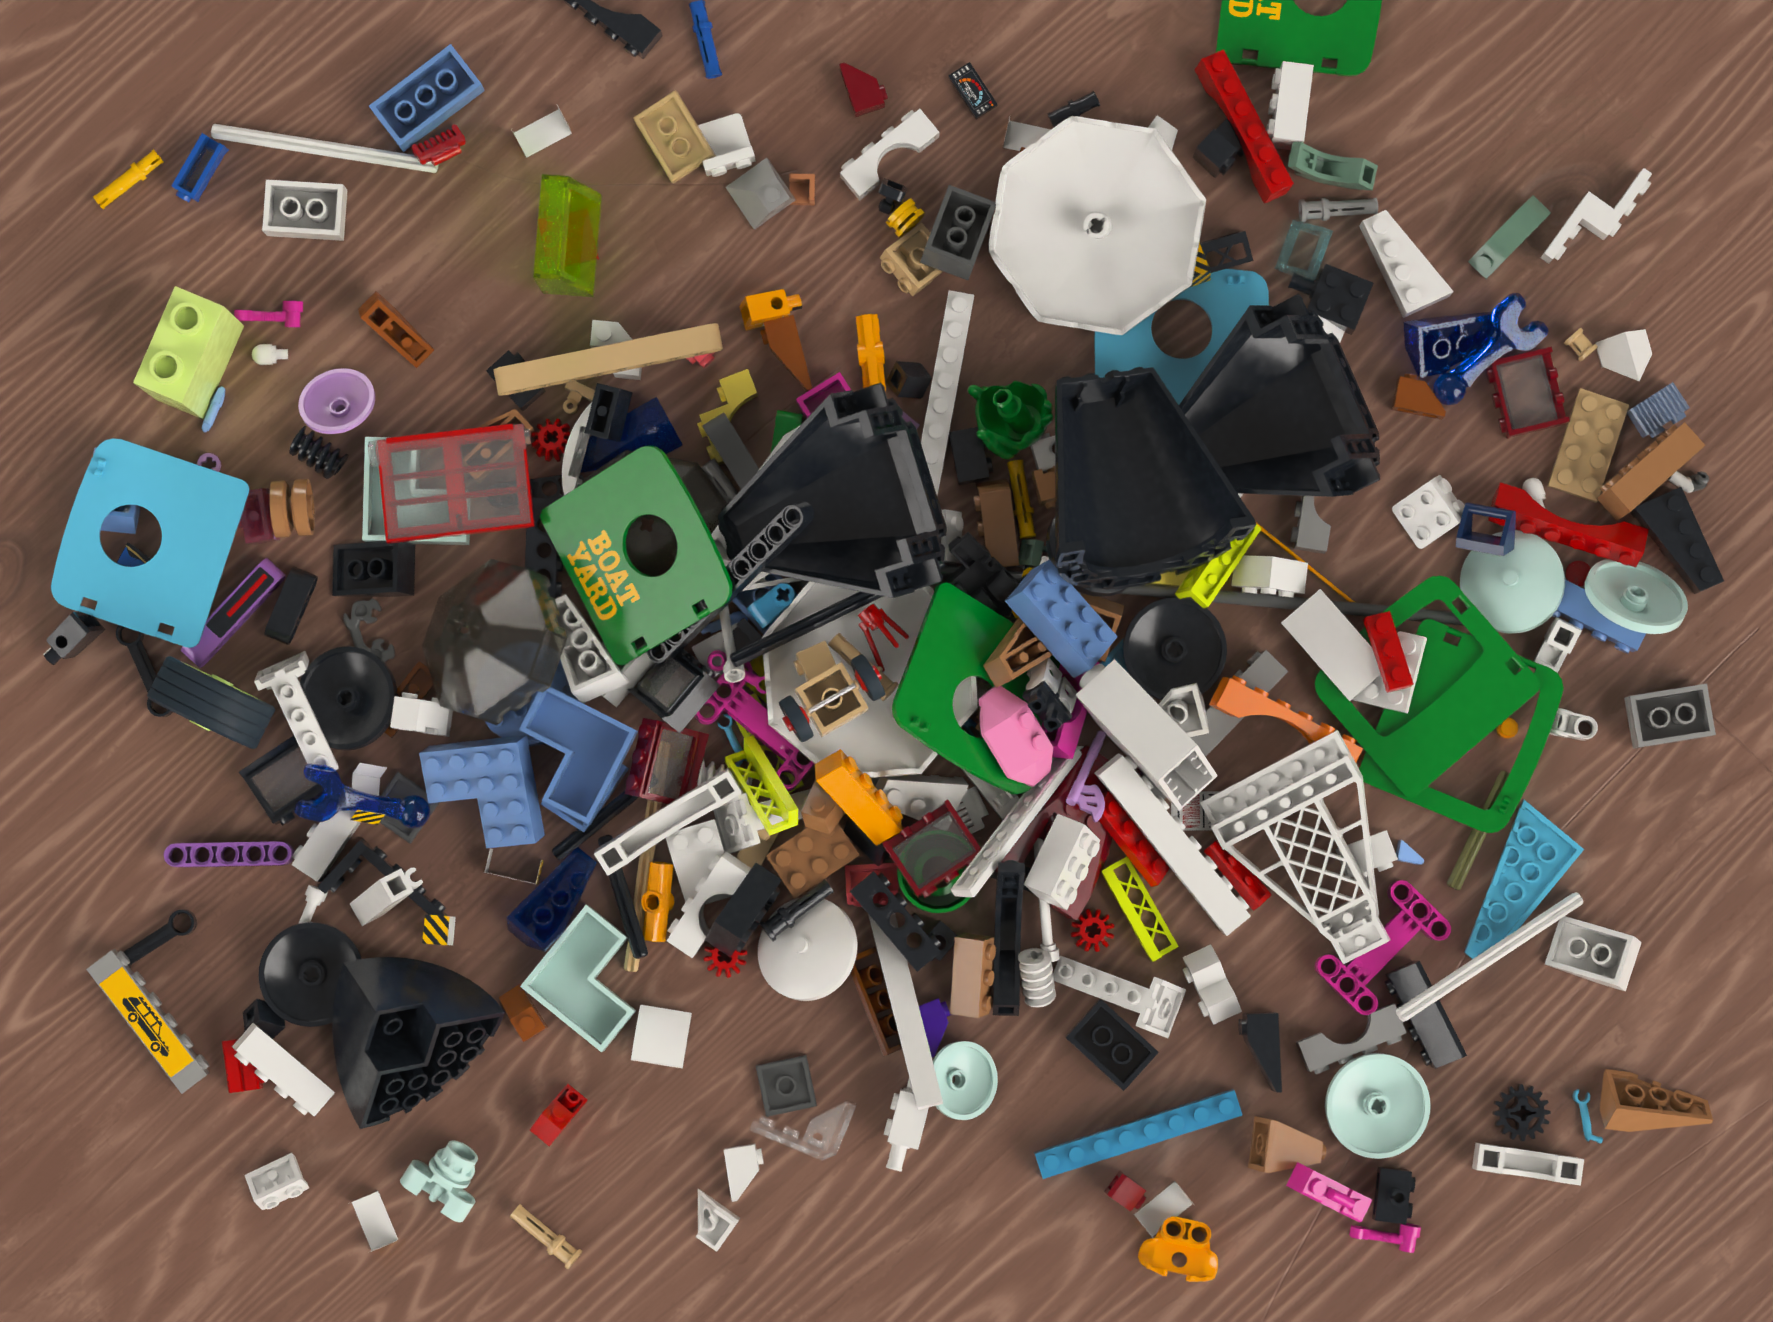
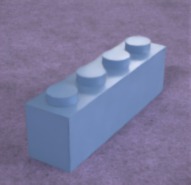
[1552,580,1646,654]

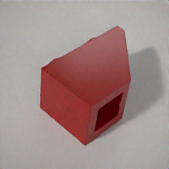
[530,1084,588,1147]

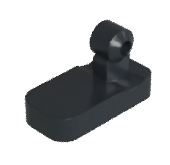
[878,178,908,215]

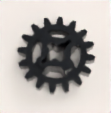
[1492,1084,1551,1141]

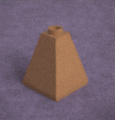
[1248,1116,1326,1173]

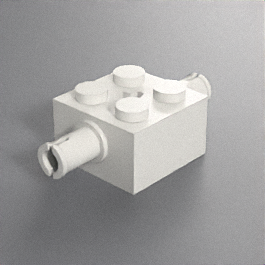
[884,1077,929,1171]

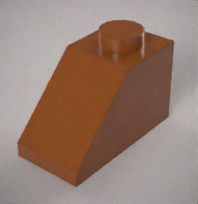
[1391,374,1446,420]
[499,983,548,1042]

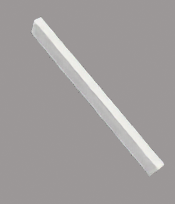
[951,748,1082,897]
[868,907,943,1110]

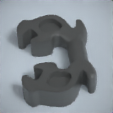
[343,599,395,663]

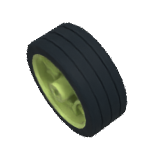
[147,656,275,749]

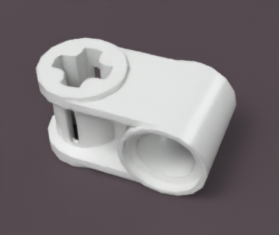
[1549,708,1598,741]

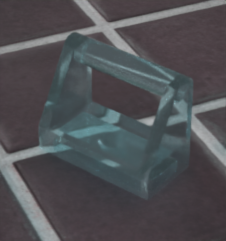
[1275,220,1333,281]

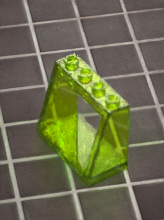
[533,174,602,297]

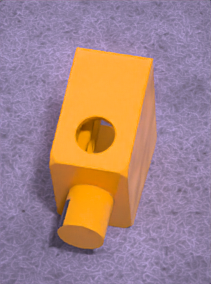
[739,289,802,331]

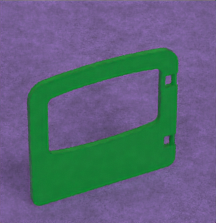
[1315,576,1540,797]
[1359,619,1564,833]

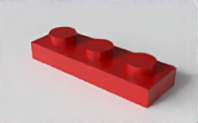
[1363,611,1414,693]
[1204,839,1272,911]

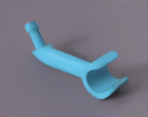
[717,714,747,767]
[1572,1089,1603,1143]

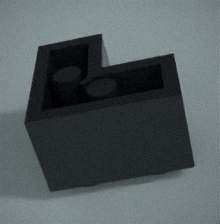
[1193,118,1244,178]

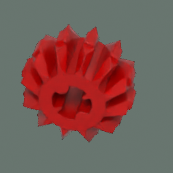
[531,418,571,462]
[1071,909,1115,952]
[703,946,747,978]

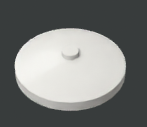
[758,898,857,1001]

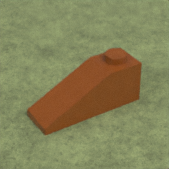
[358,291,434,368]
[760,315,812,392]

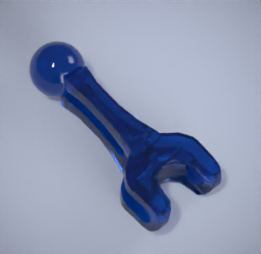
[1433,293,1549,405]
[294,763,430,828]

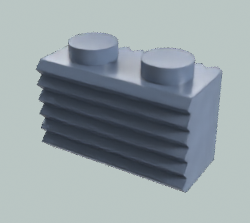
[1626,382,1690,438]

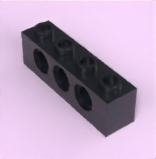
[524,498,563,602]
[850,871,942,972]

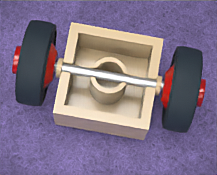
[779,654,885,742]

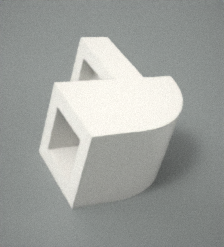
[1533,617,1582,673]

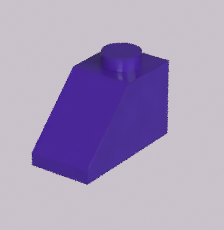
[919,998,951,1057]

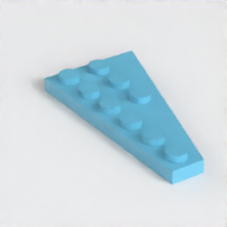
[1464,799,1584,959]

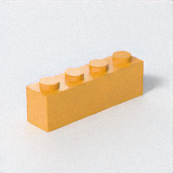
[815,749,903,846]

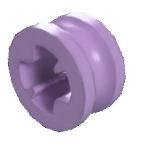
[197,453,221,472]

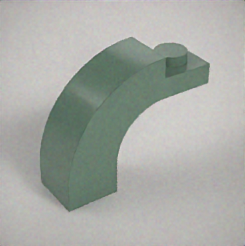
[1287,142,1378,190]
[1468,195,1551,279]

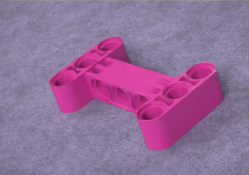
[695,662,815,791]
[1315,880,1451,1015]

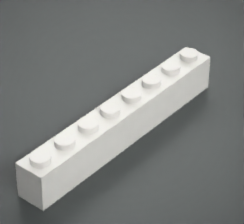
[921,290,974,497]
[1095,753,1251,936]

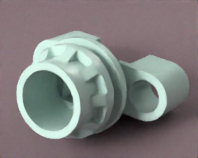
[400,1140,478,1222]

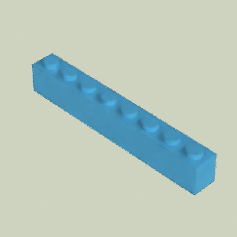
[1034,1089,1242,1179]

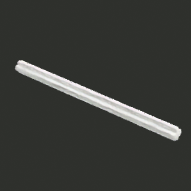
[211,124,439,173]
[1396,892,1583,1022]

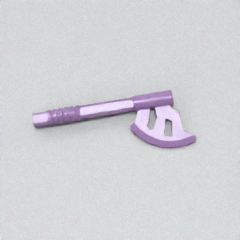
[1066,731,1106,822]

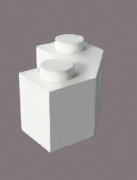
[590,320,642,380]
[390,692,453,737]
[1182,944,1242,1025]

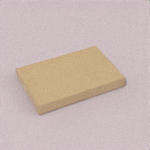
[633,90,716,183]

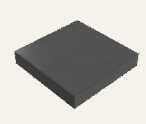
[378,772,440,844]
[756,1055,817,1117]

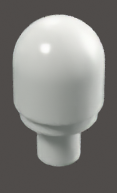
[252,344,288,365]
[1522,478,1546,508]

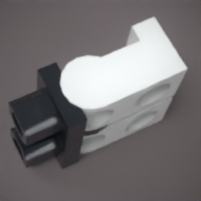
[1022,658,1077,732]

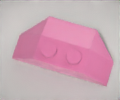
[979,686,1053,787]

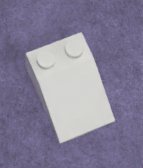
[666,819,733,904]
[1545,916,1642,992]

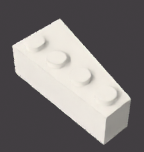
[543,595,629,703]

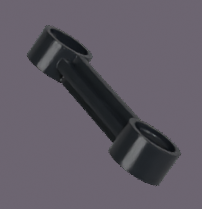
[116,625,173,717]
[124,910,197,968]

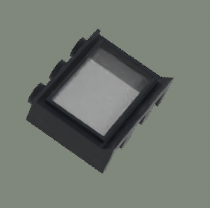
[627,649,720,733]
[239,735,342,826]

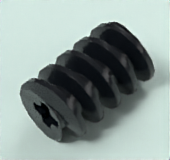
[289,426,349,479]

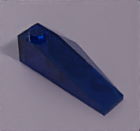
[1403,310,1511,378]
[580,397,683,473]
[506,847,597,952]

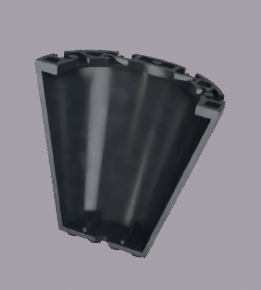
[1055,367,1256,589]

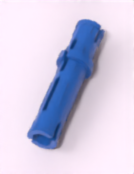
[689,0,722,79]

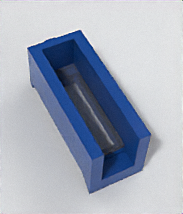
[171,133,229,203]

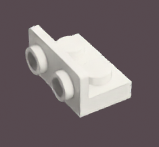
[245,1153,309,1210]

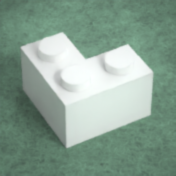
[1232,555,1308,598]

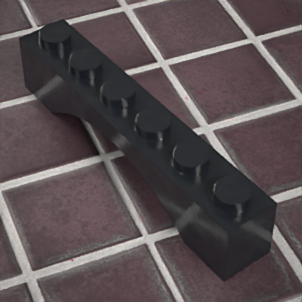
[564,0,663,59]

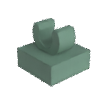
[1018,539,1047,567]

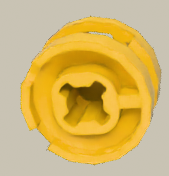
[885,198,925,238]

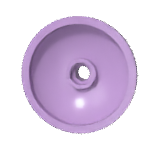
[298,368,375,434]

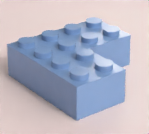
[519,683,638,825]
[419,735,545,848]

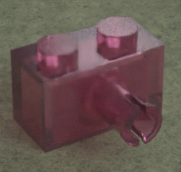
[237,488,280,545]

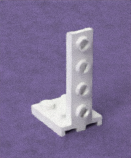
[254,651,339,779]
[713,789,811,854]
[1053,956,1186,1038]

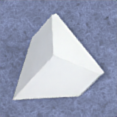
[1595,329,1652,381]
[1158,683,1209,737]
[696,1189,740,1252]

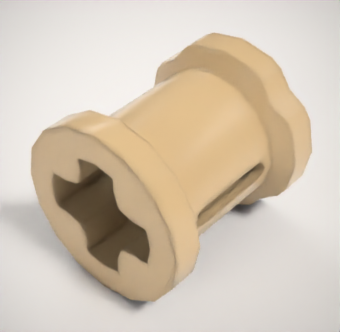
[1564,328,1598,362]

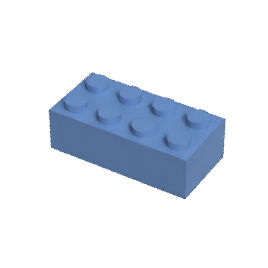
[369,44,485,152]
[1005,560,1118,678]

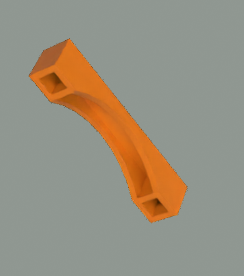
[1209,675,1363,762]

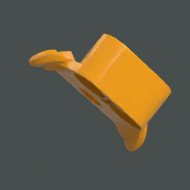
[1138,1216,1218,1282]

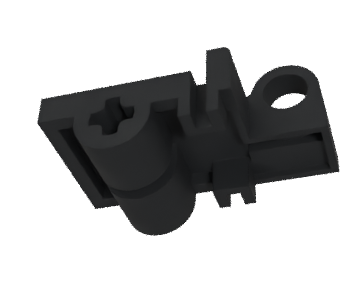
[946,532,1020,617]

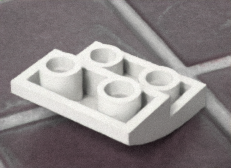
[631,1005,692,1068]

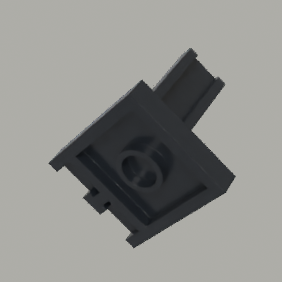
[317,838,447,916]

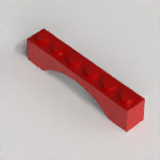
[1195,49,1294,204]
[1488,482,1649,568]

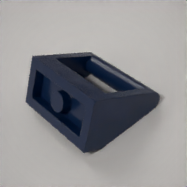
[1456,502,1516,556]

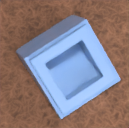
[1396,840,1424,865]

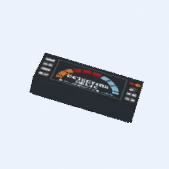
[948,62,998,120]

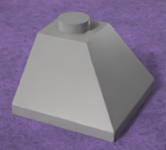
[725,158,796,230]

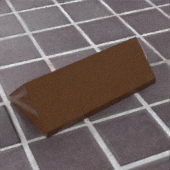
[850,947,902,1056]

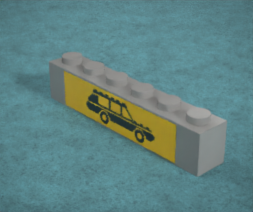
[86,949,210,1094]

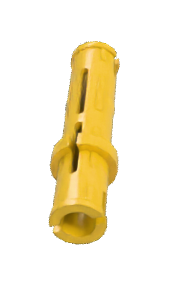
[93,149,164,210]
[1007,460,1036,539]

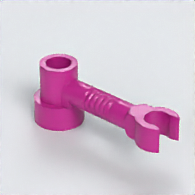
[234,301,303,328]
[707,650,766,694]
[1349,1223,1421,1253]

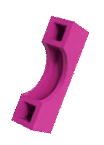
[1041,662,1100,759]

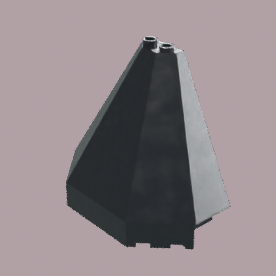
[1179,293,1380,497]
[717,382,947,598]

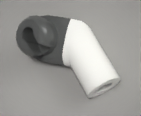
[1668,471,1709,493]

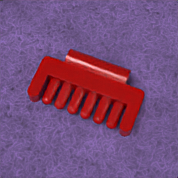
[411,124,466,166]

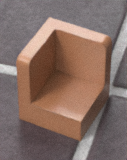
[789,173,816,206]

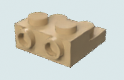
[880,222,944,296]

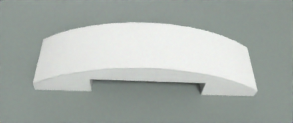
[562,402,592,495]

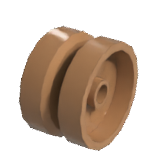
[270,479,315,538]

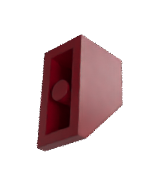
[839,63,888,117]
[1104,1171,1147,1212]

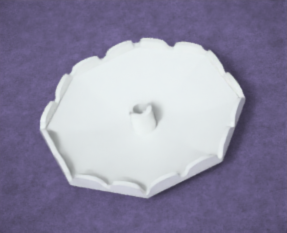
[989,116,1207,335]
[762,581,978,778]

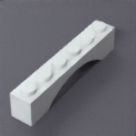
[594,768,742,876]

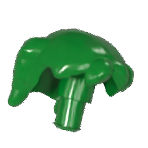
[967,380,1054,459]

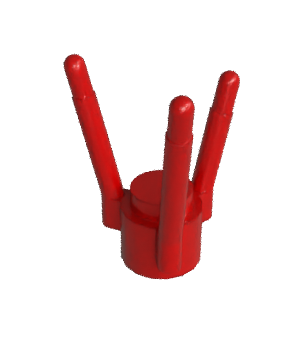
[858,604,909,672]

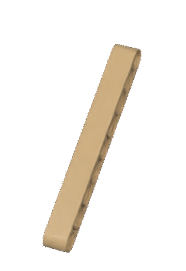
[493,323,723,396]

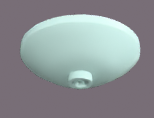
[933,1041,998,1120]

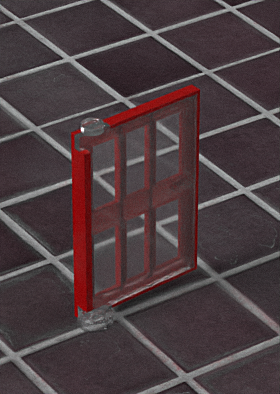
[368,424,535,544]

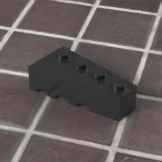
[1630,487,1724,594]

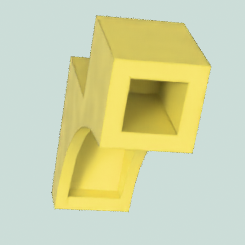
[697,369,758,466]

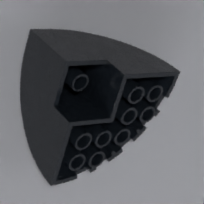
[332,957,505,1129]

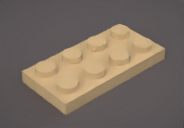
[1547,388,1629,503]

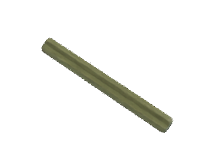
[1447,771,1509,890]

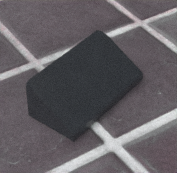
[844,816,889,866]

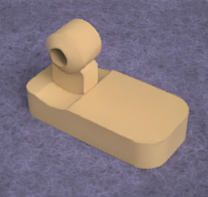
[563,381,595,414]
[737,829,779,868]

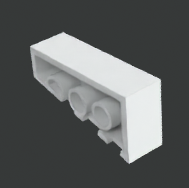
[1359,210,1454,318]

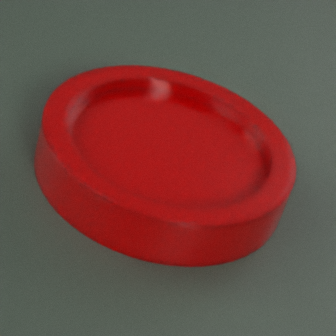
[1565,561,1591,587]

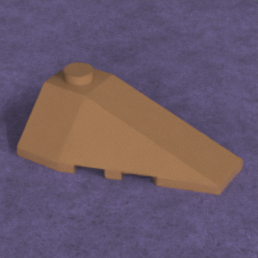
[1600,1069,1713,1132]

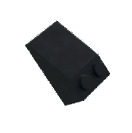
[332,541,415,597]
[1238,1012,1282,1093]

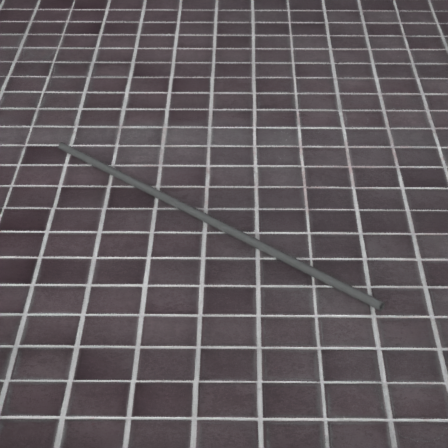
[940,565,1464,626]

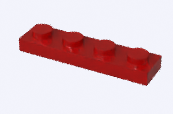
[1094,791,1170,887]

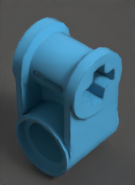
[747,583,796,629]

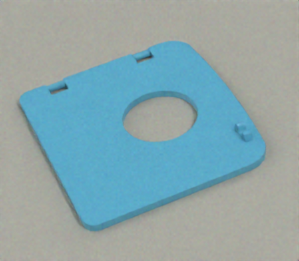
[1094,269,1269,405]
[51,438,250,648]

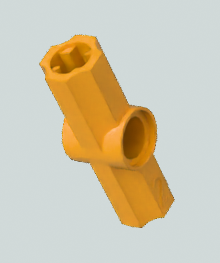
[856,314,886,392]
[641,861,674,942]

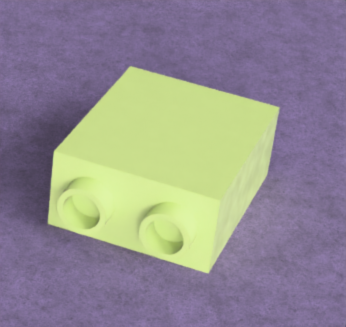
[133,286,244,420]

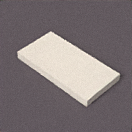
[1281,589,1381,701]

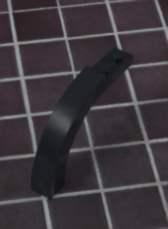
[993,860,1025,1016]

